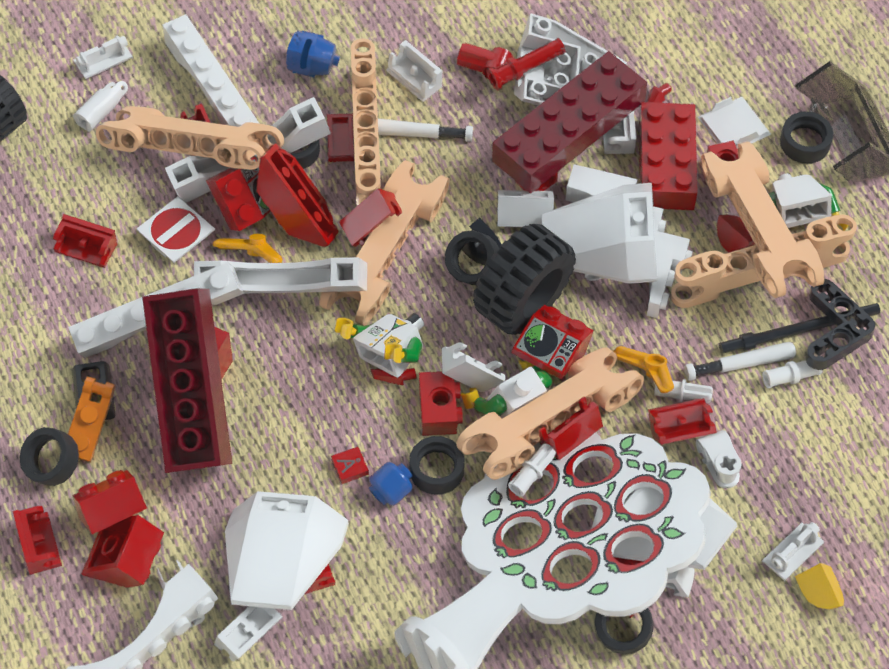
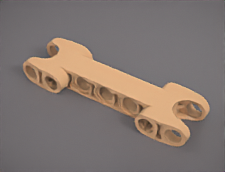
[351,38,381,206]
[96,106,284,169]
[701,141,824,298]
[319,160,450,326]
[670,215,857,308]
[457,347,644,480]

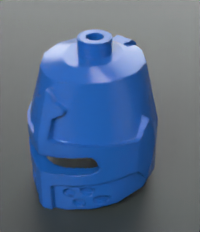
[286,30,340,78]

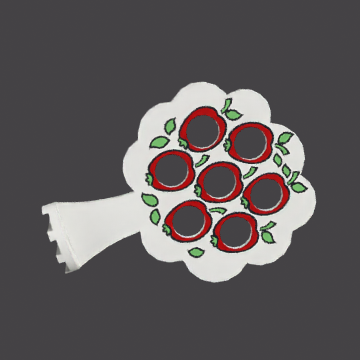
[394,432,711,669]

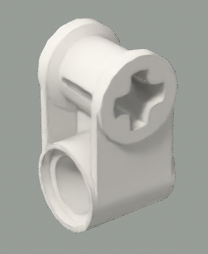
[696,430,742,488]

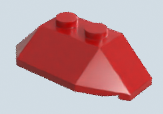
[257,143,339,247]

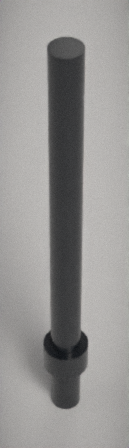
[719,303,880,354]

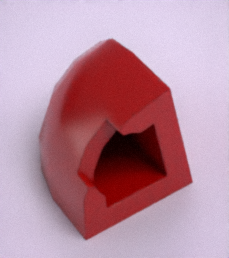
[716,214,755,253]

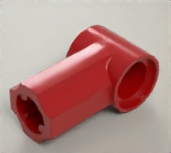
[457,43,513,79]

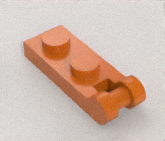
[68,376,116,463]

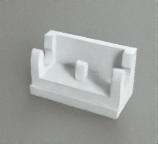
[387,40,442,102]
[603,111,636,154]
[497,190,554,227]
[442,342,505,392]
[214,606,283,662]

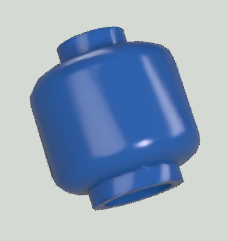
[368,462,413,506]

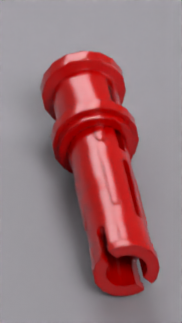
[487,38,566,91]

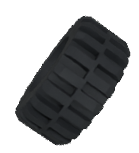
[473,224,576,335]

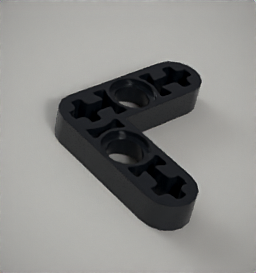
[806,279,875,370]

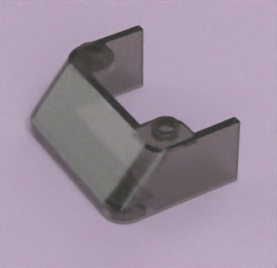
[794,61,889,183]

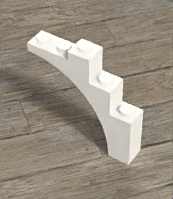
[566,164,693,318]

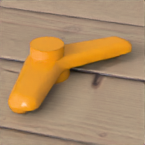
[212,234,283,263]
[613,346,674,393]

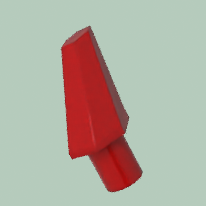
[647,83,672,103]
[370,368,417,386]

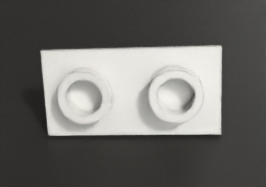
[74,35,133,79]
[762,522,824,581]

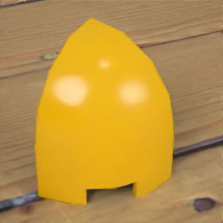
[795,563,844,610]

